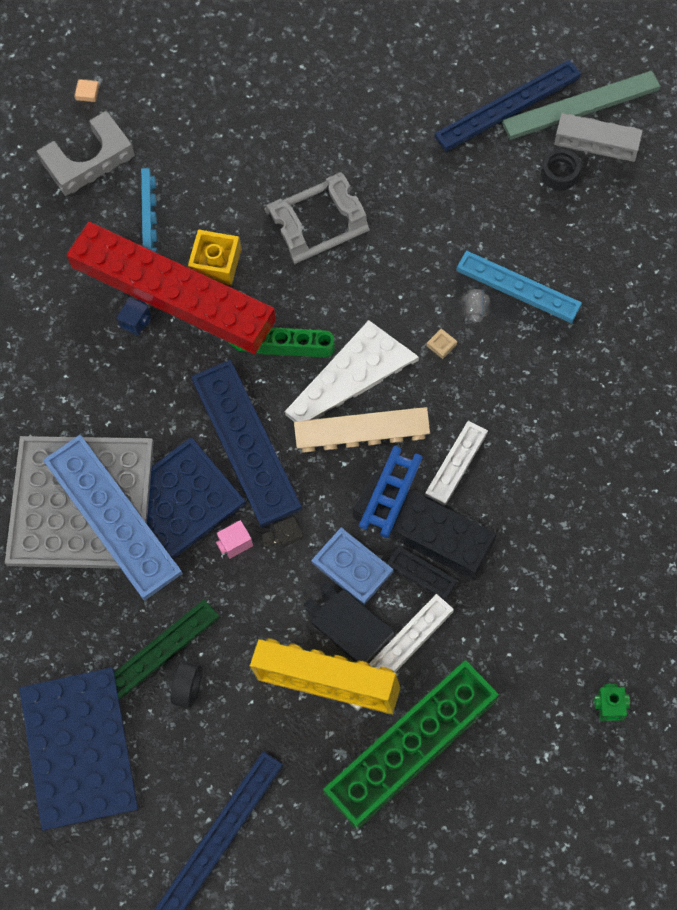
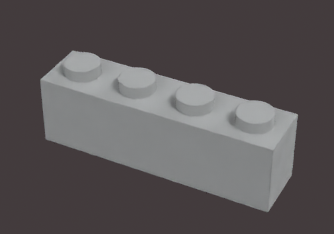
[554,113,643,162]

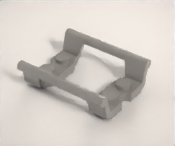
[264,172,370,264]

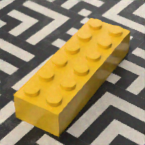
[250,639,400,715]

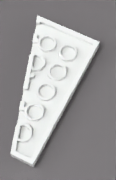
[285,320,419,422]

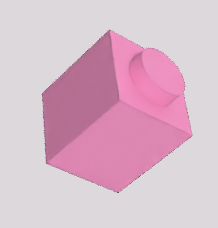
[216,520,253,559]

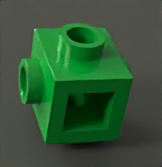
[594,684,630,721]

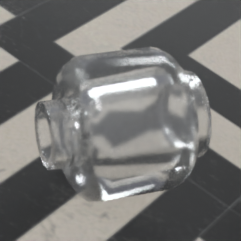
[462,289,490,322]

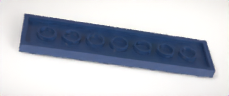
[191,360,302,528]

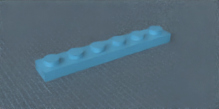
[141,168,158,253]
[457,251,582,323]

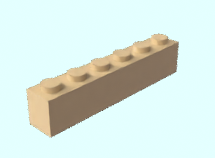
[294,407,430,453]

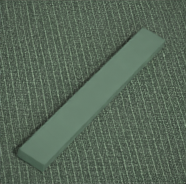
[502,71,660,140]

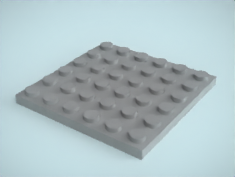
[5,436,154,568]

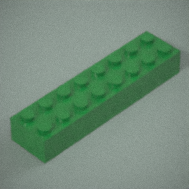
[323,660,499,831]

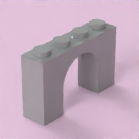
[37,111,135,196]

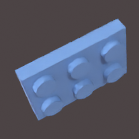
[311,528,393,606]

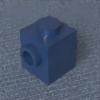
[117,297,151,336]

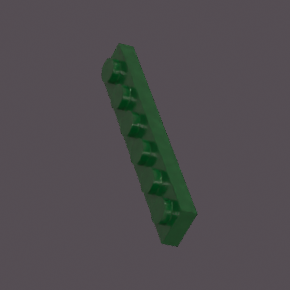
[115,599,220,701]

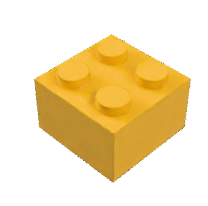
[188,230,241,286]

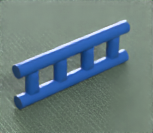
[359,446,423,538]

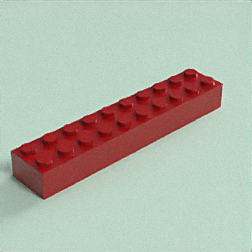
[67,222,276,354]

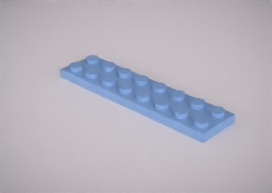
[43,435,182,601]

